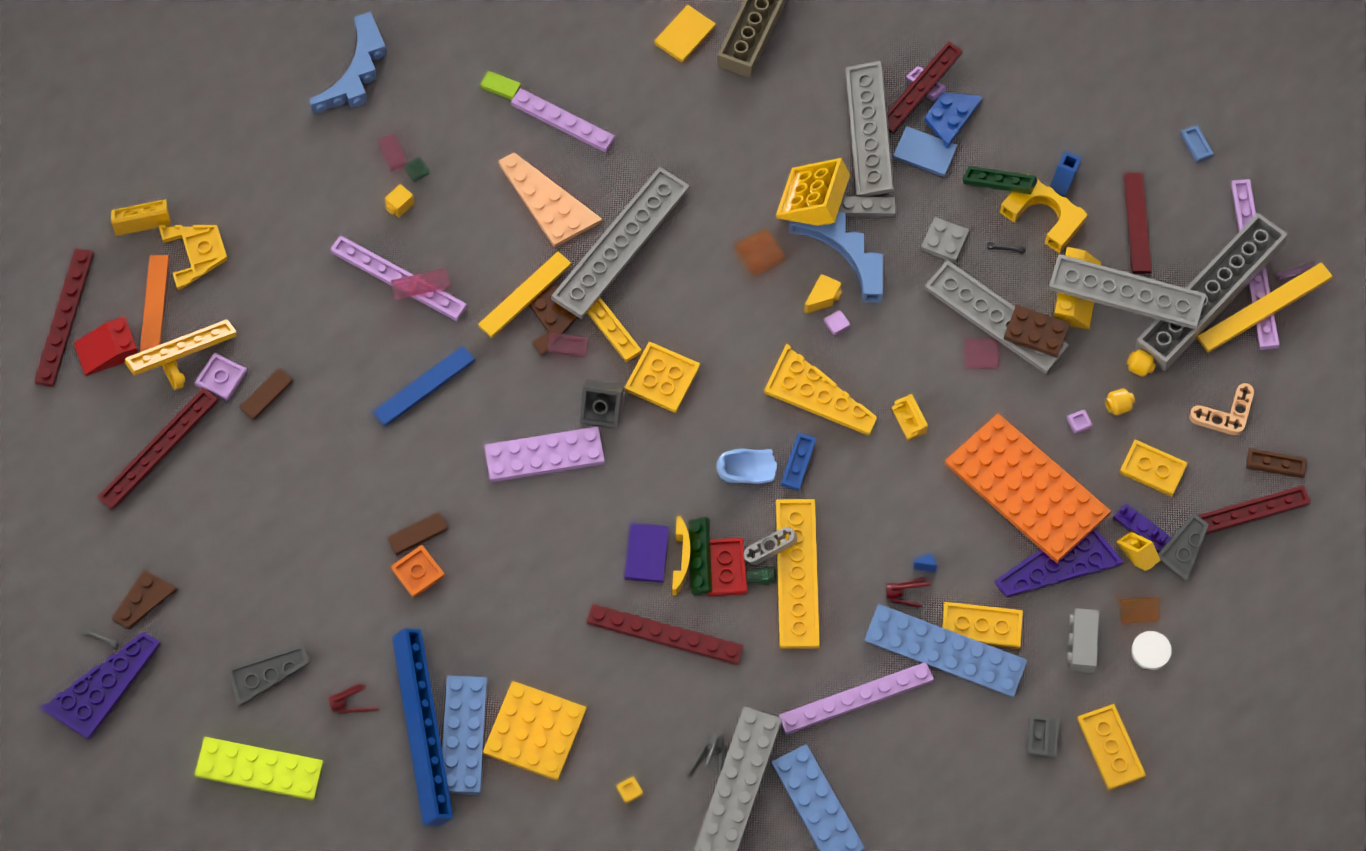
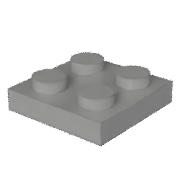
[921,217,969,263]

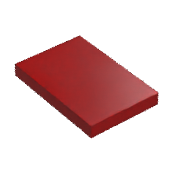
[708,537,747,597]

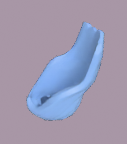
[716,448,777,484]

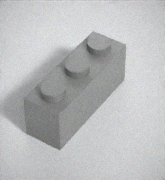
[1067,608,1099,673]

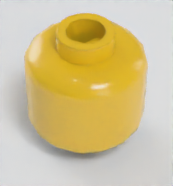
[1126,349,1156,377]
[1105,388,1135,415]

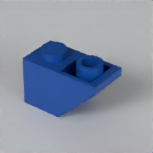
[1049,151,1082,197]

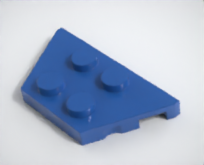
[924,93,983,148]

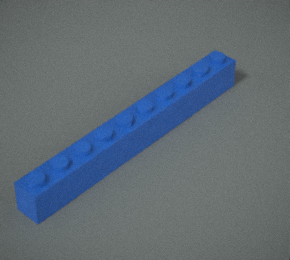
[392,628,453,826]

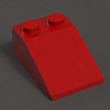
[74,316,138,376]

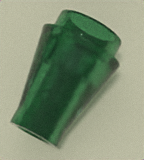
[746,566,776,585]

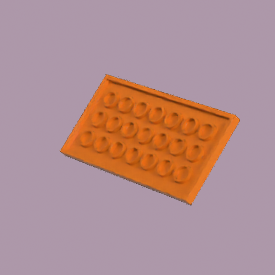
[944,413,1111,563]

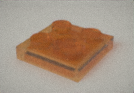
[734,228,785,276]

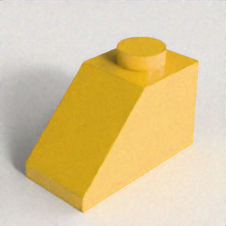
[804,274,843,314]
[1116,532,1161,571]

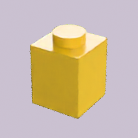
[384,184,415,218]

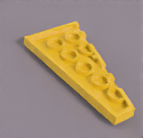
[764,343,877,436]

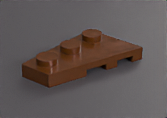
[112,570,178,630]

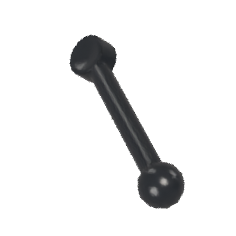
[987,242,1026,254]

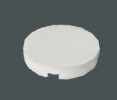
[1131,631,1171,670]

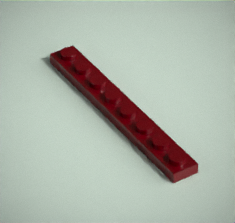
[34,248,94,387]
[97,388,218,511]
[586,604,744,666]

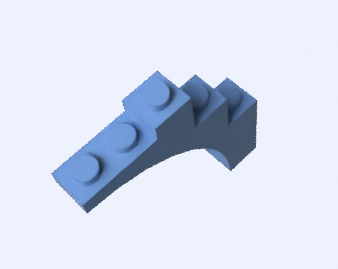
[309,12,387,114]
[789,211,883,302]

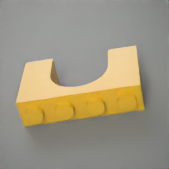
[999,173,1088,254]

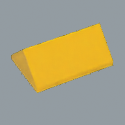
[111,199,171,236]

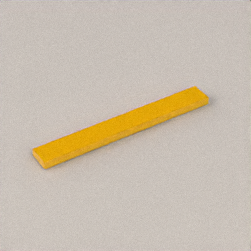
[1197,262,1333,353]

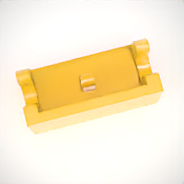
[891,393,928,441]

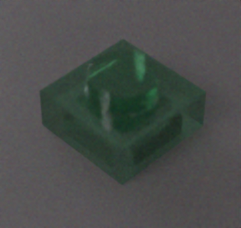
[404,157,430,182]

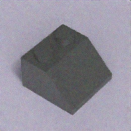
[579,379,624,428]

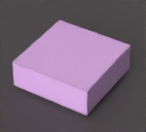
[824,310,850,336]
[1067,409,1093,434]

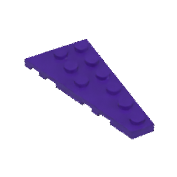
[994,528,1124,598]
[39,632,161,740]

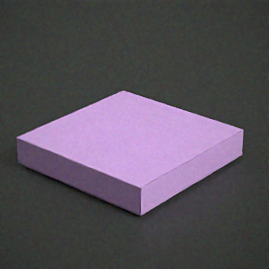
[195,353,248,402]

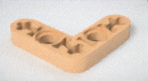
[1189,383,1254,436]

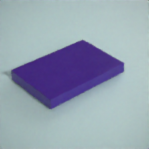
[624,523,669,583]

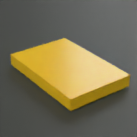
[654,4,716,63]
[1119,439,1188,497]

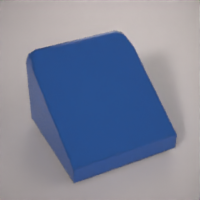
[912,553,937,572]

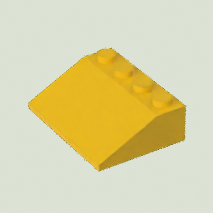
[776,158,850,226]

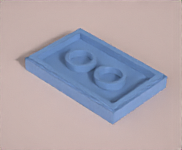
[893,126,958,177]

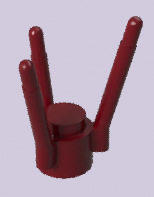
[886,577,931,608]
[328,683,380,715]

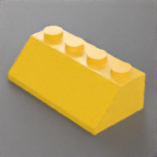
[1053,247,1101,330]

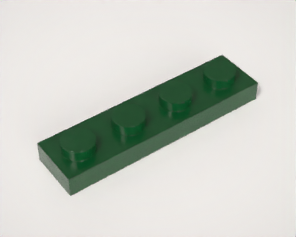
[962,166,1038,195]
[689,517,712,596]

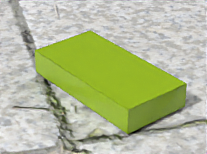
[480,71,521,100]

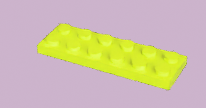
[194,736,323,801]

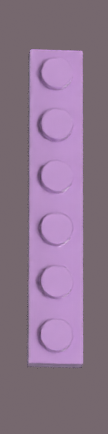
[511,88,615,153]

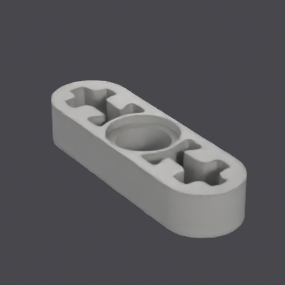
[744,527,798,565]

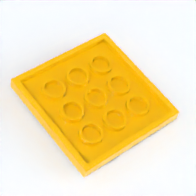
[483,681,587,781]

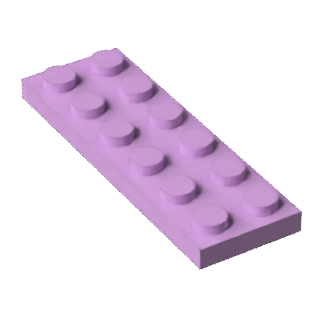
[484,427,605,483]

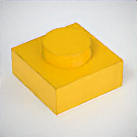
[616,776,643,804]

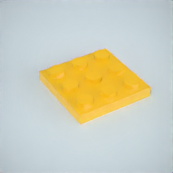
[624,341,700,413]

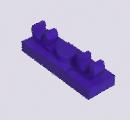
[1113,503,1172,553]

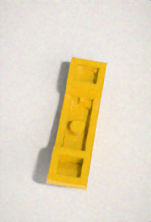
[672,516,690,596]

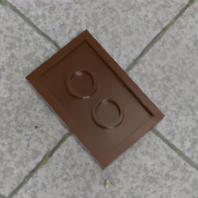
[1004,304,1070,358]

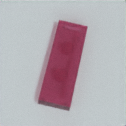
[391,268,450,300]

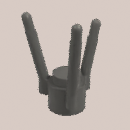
[686,734,726,776]

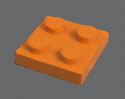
[390,545,445,599]

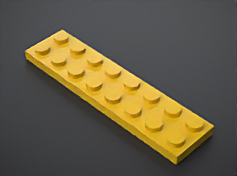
[776,499,819,649]

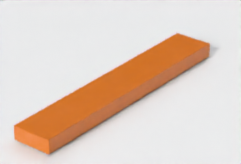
[140,255,169,352]

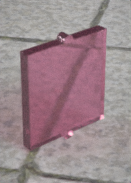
[963,339,1000,369]

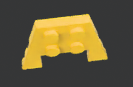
[159,225,228,291]

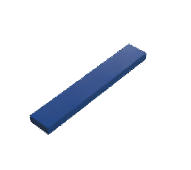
[372,346,475,428]

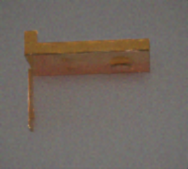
[1116,591,1160,625]

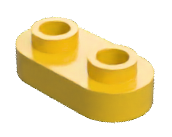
[162,360,186,390]

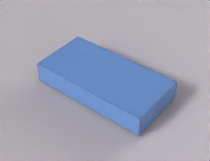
[1180,125,1214,163]

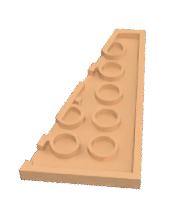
[498,153,602,248]

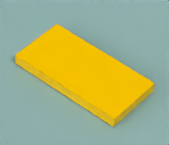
[942,602,1023,649]
[1077,704,1146,791]

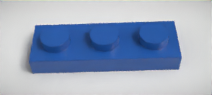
[781,433,816,491]

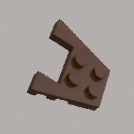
[502,284,578,357]

